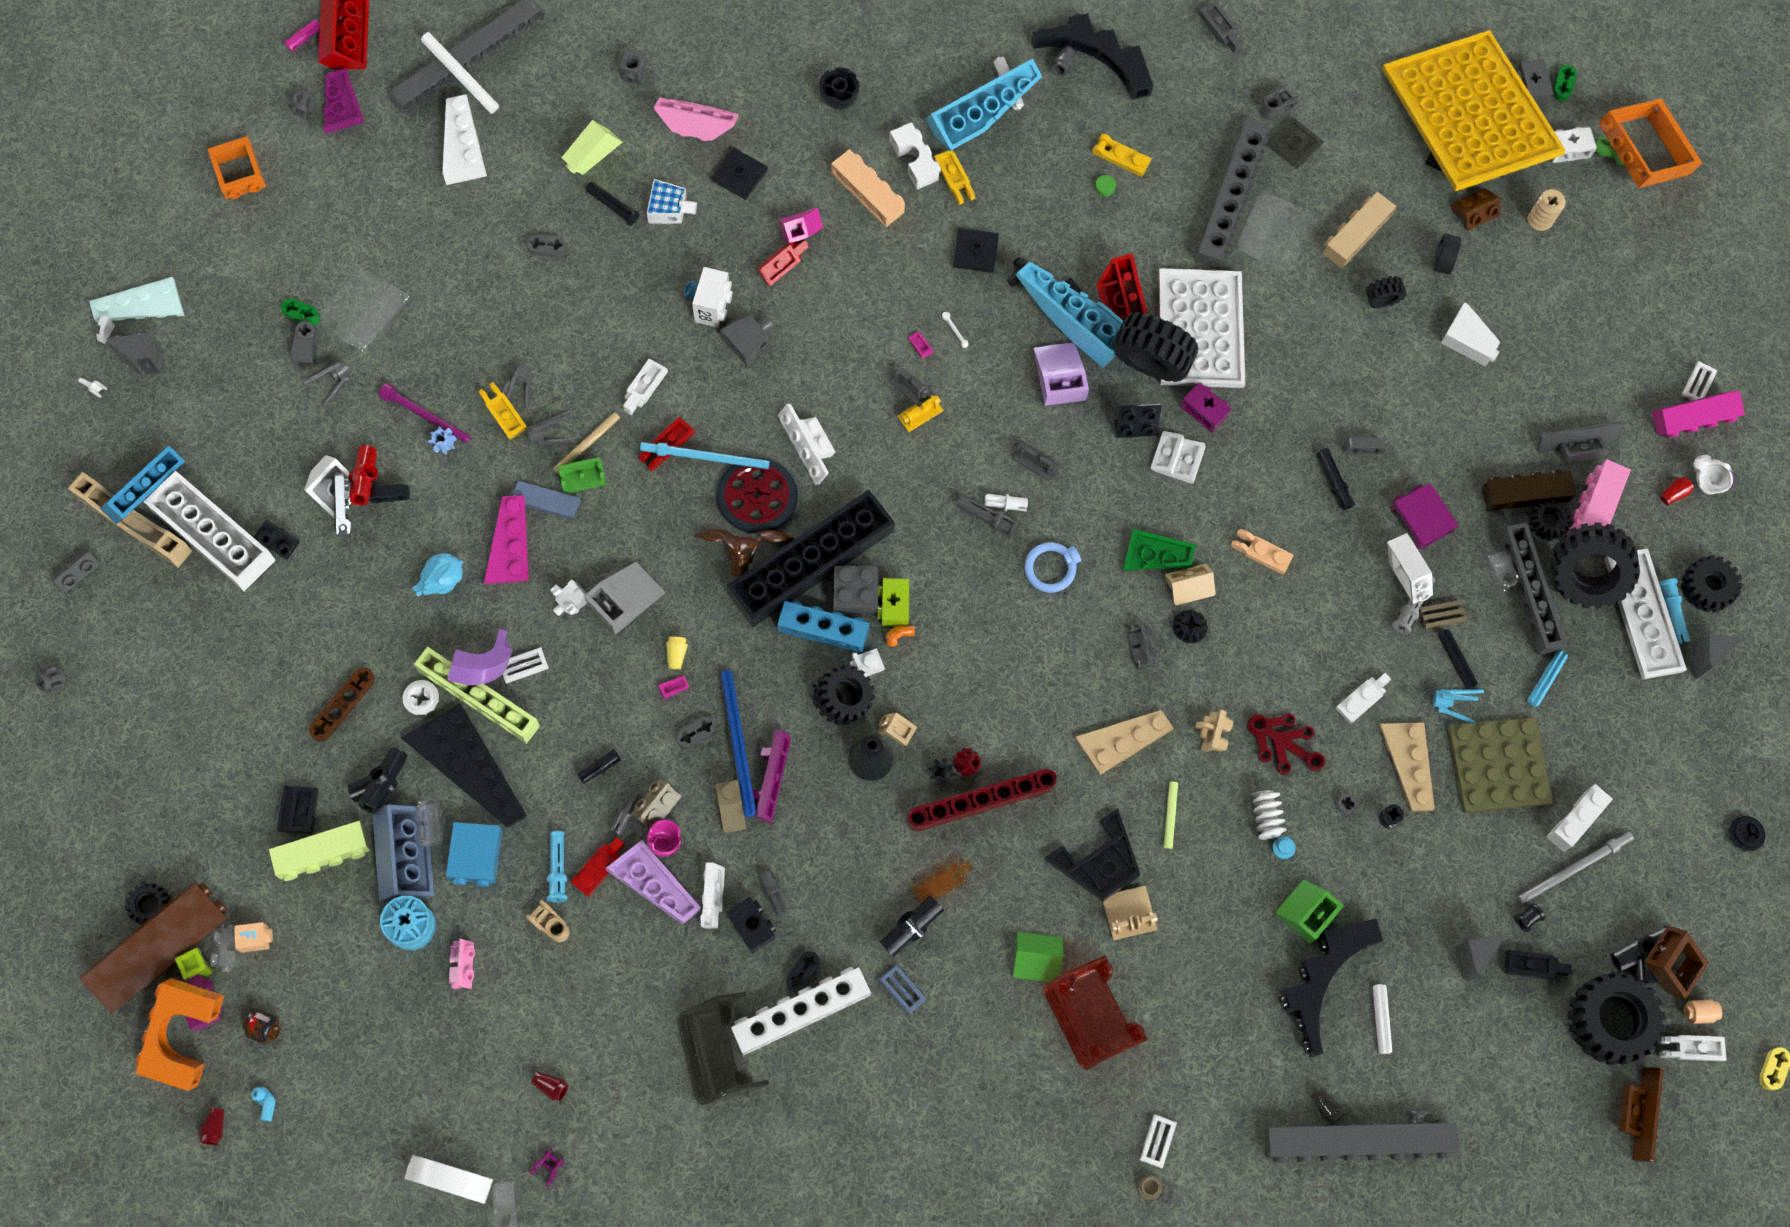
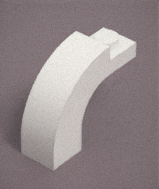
[404,1155,493,1204]

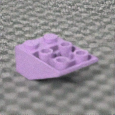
[1033,343,1089,406]

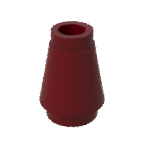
[531,1071,569,1101]
[198,1108,225,1146]

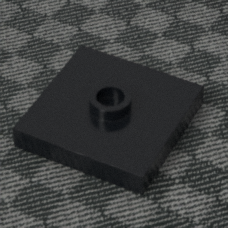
[711,147,768,200]
[953,228,999,273]

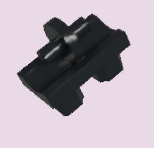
[253,519,300,560]

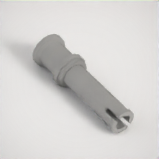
[1392,576,1435,635]

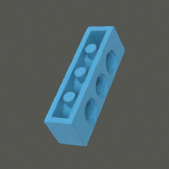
[100,446,185,524]
[777,600,870,653]

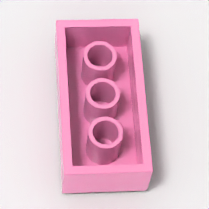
[1565,459,1631,557]

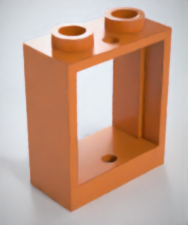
[207,136,266,199]

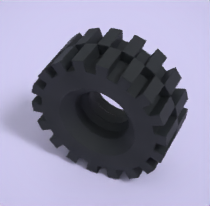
[1681,555,1743,612]

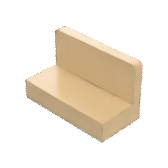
[1165,564,1216,606]

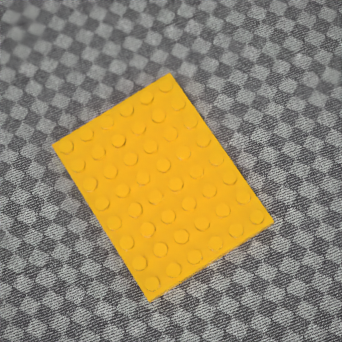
[1382,30,1566,191]

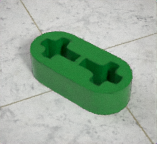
[1553,65,1577,101]
[281,298,320,327]

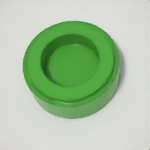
[1095,175,1116,197]

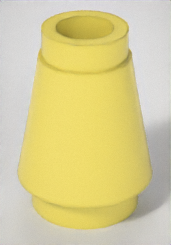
[666,637,688,670]

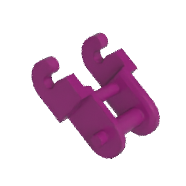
[529,1149,564,1187]

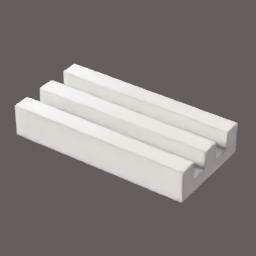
[1681,361,1717,401]
[503,647,549,684]
[1139,1114,1177,1169]

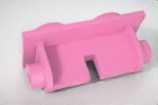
[449,939,475,989]

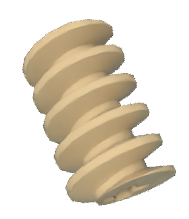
[1527,189,1566,231]

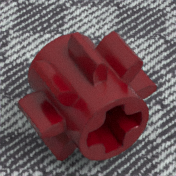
[953,748,981,776]

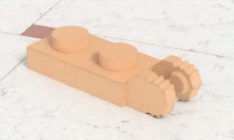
[1231,529,1294,575]

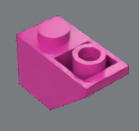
[779,208,823,243]

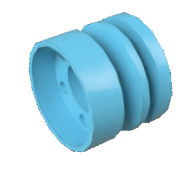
[380,896,436,950]

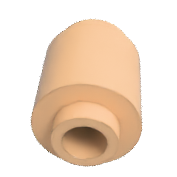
[1683,999,1722,1024]

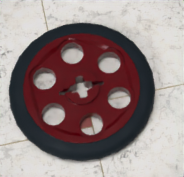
[716,458,798,534]

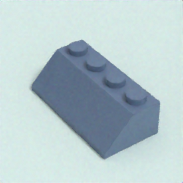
[372,805,434,902]

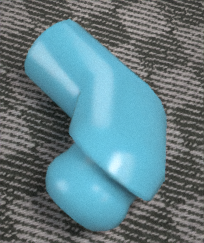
[251,1087,276,1122]

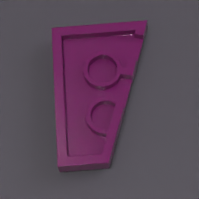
[323,68,365,134]

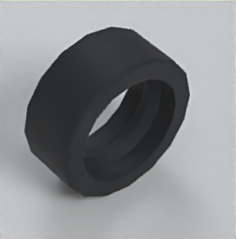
[1433,233,1461,275]

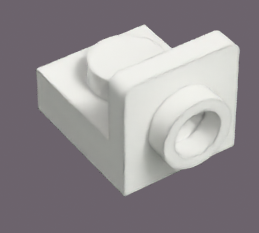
[849,648,885,677]

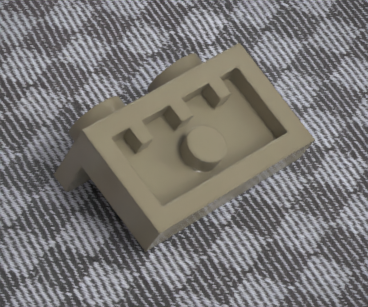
[631,779,682,829]

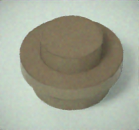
[1138,1175,1162,1200]

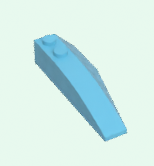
[925,59,1042,151]
[1016,262,1123,368]

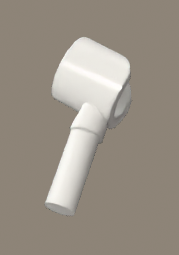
[78,378,107,398]

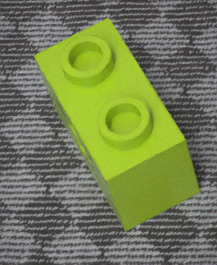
[878,578,909,627]

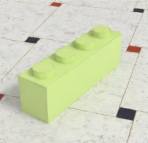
[269,821,371,881]

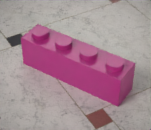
[1652,390,1745,438]

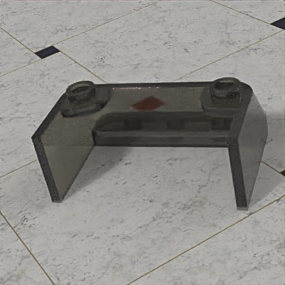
[678,992,769,1105]

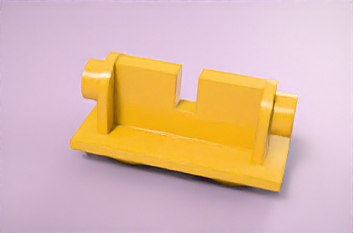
[897,395,944,432]

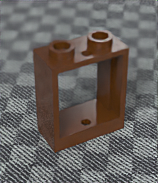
[1644,925,1709,999]

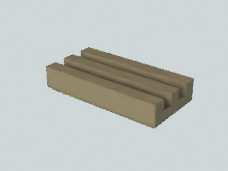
[1419,600,1468,630]

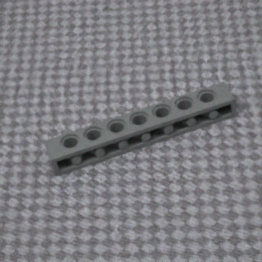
[1195,118,1270,269]

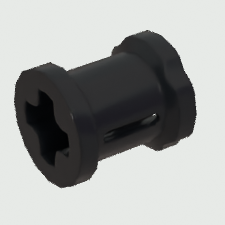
[1379,804,1404,828]
[1514,902,1546,932]

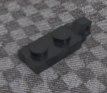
[1505,950,1571,980]

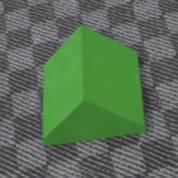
[1013,932,1063,983]

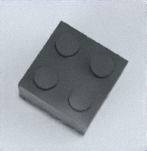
[834,566,878,616]

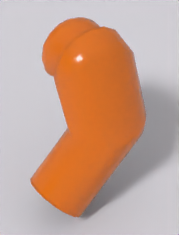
[885,625,915,647]

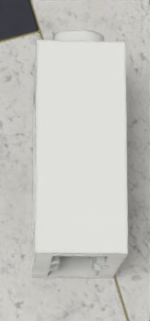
[1387,533,1433,604]

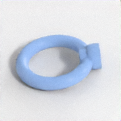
[1024,542,1081,593]

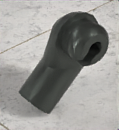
[1007,257,1027,287]

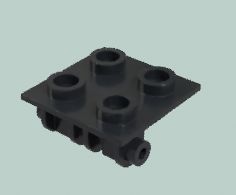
[1114,404,1162,438]

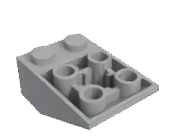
[584,562,665,635]

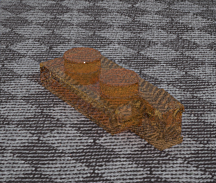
[911,861,973,904]

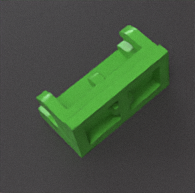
[558,457,607,494]

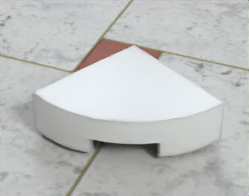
[96,315,115,344]

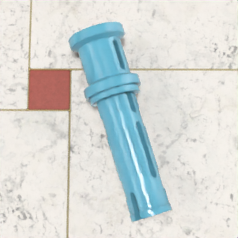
[1659,578,1691,645]
[547,831,567,902]

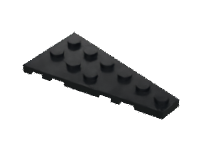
[401,704,527,828]

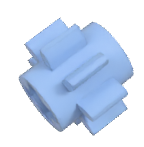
[428,426,457,455]

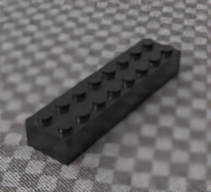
[727,490,895,627]

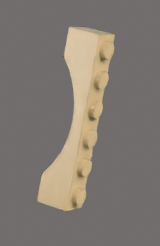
[68,472,192,568]

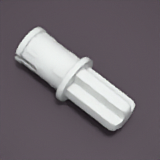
[984,494,1028,512]

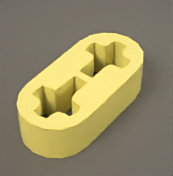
[1759,1047,1790,1091]

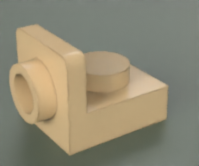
[877,713,917,746]

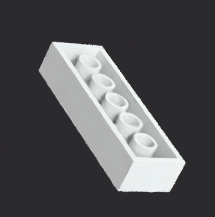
[143,471,276,591]

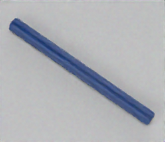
[720,670,756,818]

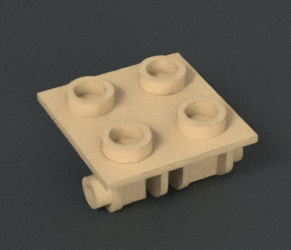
[1103,886,1158,941]

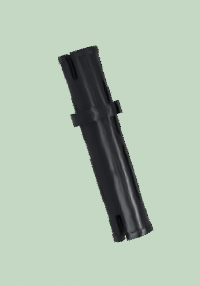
[1316,448,1355,510]

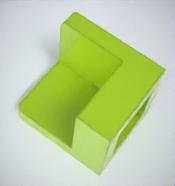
[175,948,214,980]

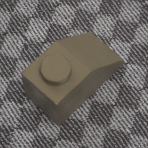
[715,780,746,833]

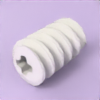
[1251,791,1287,840]

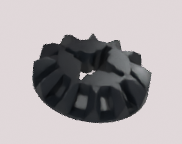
[1173,609,1208,643]
[1728,816,1766,851]

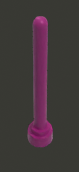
[379,383,470,443]

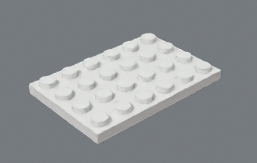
[1158,268,1245,388]

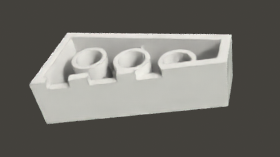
[443,95,487,185]

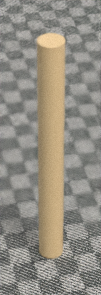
[553,412,620,475]

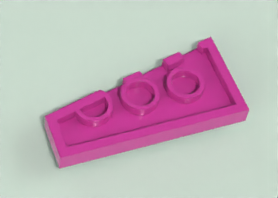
[484,495,529,584]

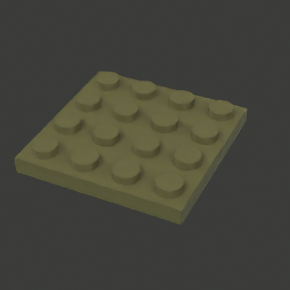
[1448,718,1553,813]

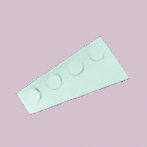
[89,277,185,322]

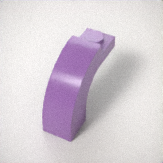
[447,629,513,685]

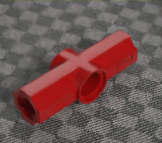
[348,445,378,506]

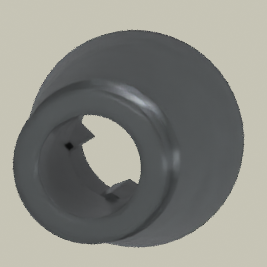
[1051,46,1074,76]

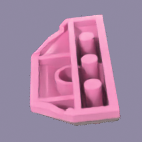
[654,97,739,141]

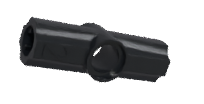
[880,895,945,958]

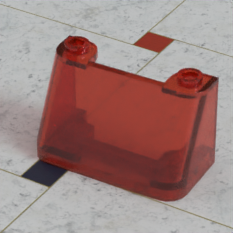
[1044,955,1148,1070]

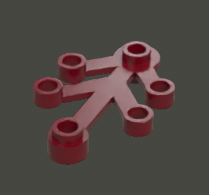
[1247,713,1325,775]

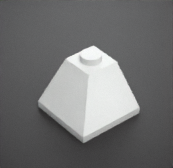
[304,455,351,519]

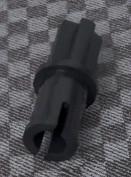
[578,749,621,784]

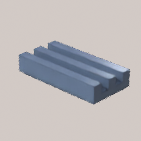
[879,964,927,1015]

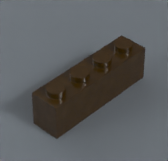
[1482,470,1576,511]

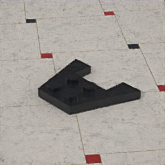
[1045,808,1140,902]

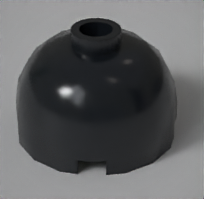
[819,67,860,110]

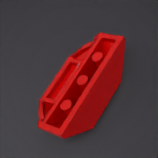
[1096,253,1148,320]

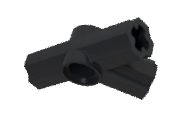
[348,748,408,814]
[1610,924,1673,984]

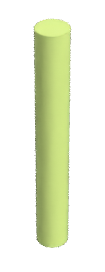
[1163,782,1178,849]

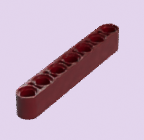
[907,769,1057,832]

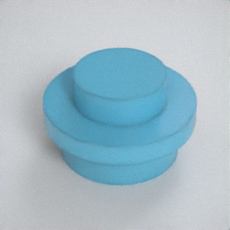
[1272,836,1296,859]

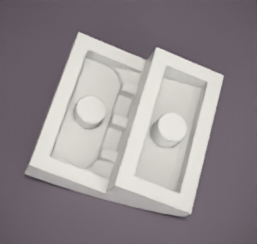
[1151,431,1206,484]

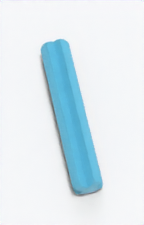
[1527,650,1568,707]

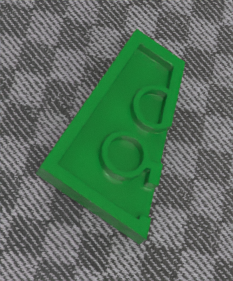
[1123,529,1196,571]

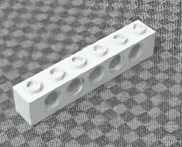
[731,967,871,1056]

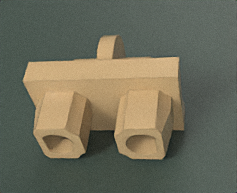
[1195,710,1234,752]

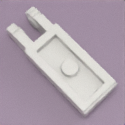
[1659,1035,1727,1061]

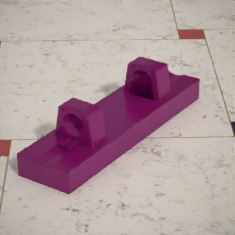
[752,730,791,823]

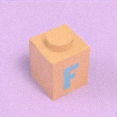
[235,922,273,952]

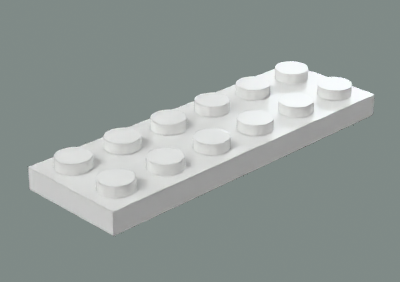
[1604,549,1687,680]

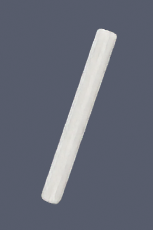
[421,32,499,114]

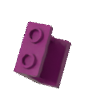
[1390,483,1459,551]

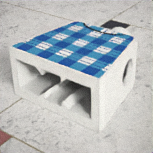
[647,179,697,223]

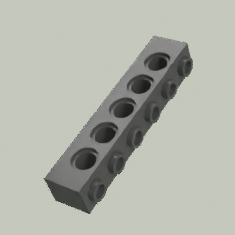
[1499,523,1567,656]

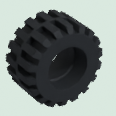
[813,665,875,725]

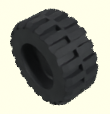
[1113,313,1199,382]
[1551,522,1640,609]
[1568,972,1666,1065]

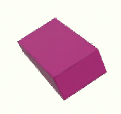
[908,331,933,359]
[658,675,689,700]

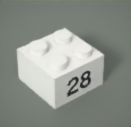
[692,267,733,328]

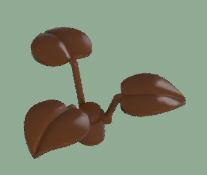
[695,529,795,577]

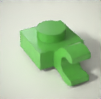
[1595,135,1624,165]

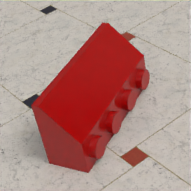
[318,0,369,70]

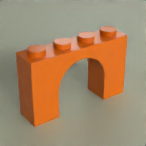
[135,978,224,1091]

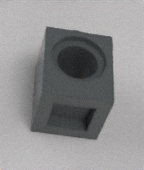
[619,48,647,83]

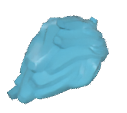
[412,553,463,597]

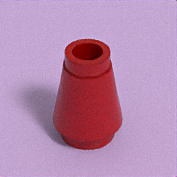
[1660,476,1694,506]

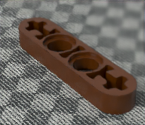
[309,668,375,742]

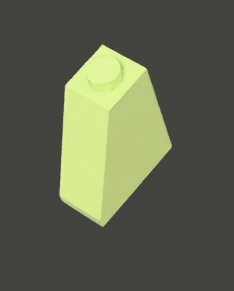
[562,120,622,175]

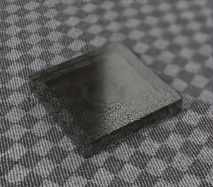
[1267,117,1324,170]

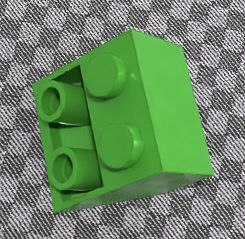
[1274,880,1344,944]

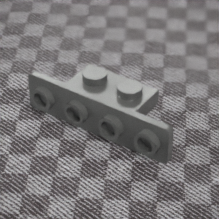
[1538,421,1622,463]

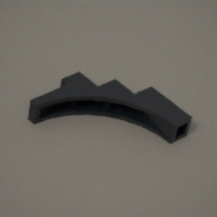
[1031,13,1153,100]
[1279,918,1383,1058]

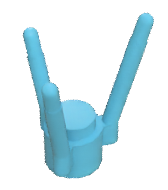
[1433,689,1484,723]

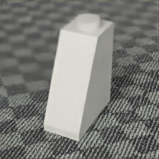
[1441,302,1500,367]

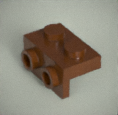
[1451,188,1500,231]

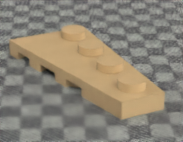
[1379,723,1435,811]

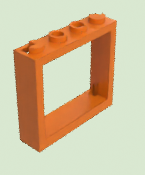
[1598,98,1702,188]

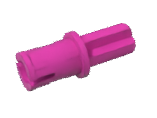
[284,19,320,53]

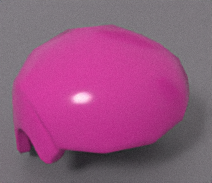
[646,819,681,857]

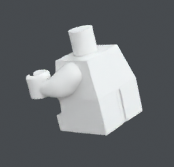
[550,580,587,616]

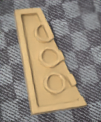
[1075,710,1174,775]

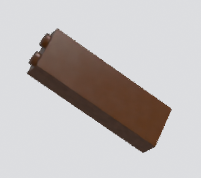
[80,881,227,1014]

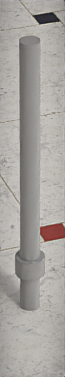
[1517,832,1634,904]

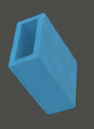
[446,822,503,887]

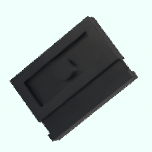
[277,785,319,834]

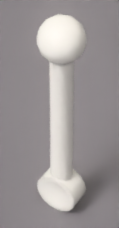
[942,312,969,348]

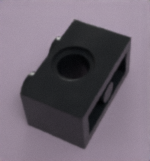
[726,897,776,954]

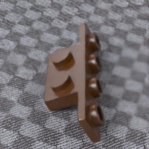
[1618,1067,1664,1162]

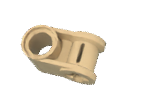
[526,900,570,942]

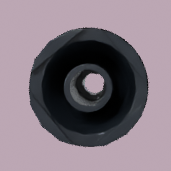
[849,735,893,781]

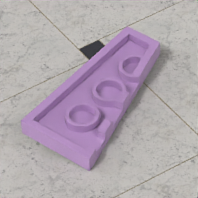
[606,840,701,925]

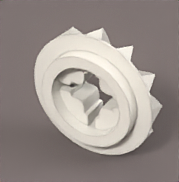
[403,680,439,716]

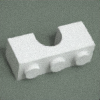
[889,122,941,190]
[1546,784,1613,852]

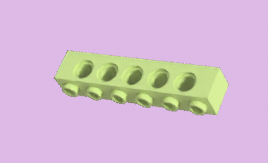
[414,647,540,744]

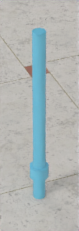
[640,442,770,469]

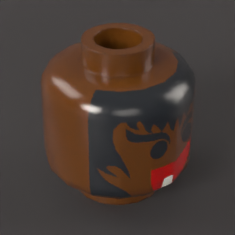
[243,1009,281,1045]

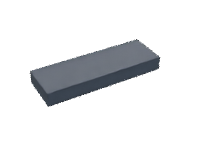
[513,481,581,520]

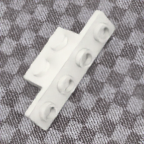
[778,404,835,485]

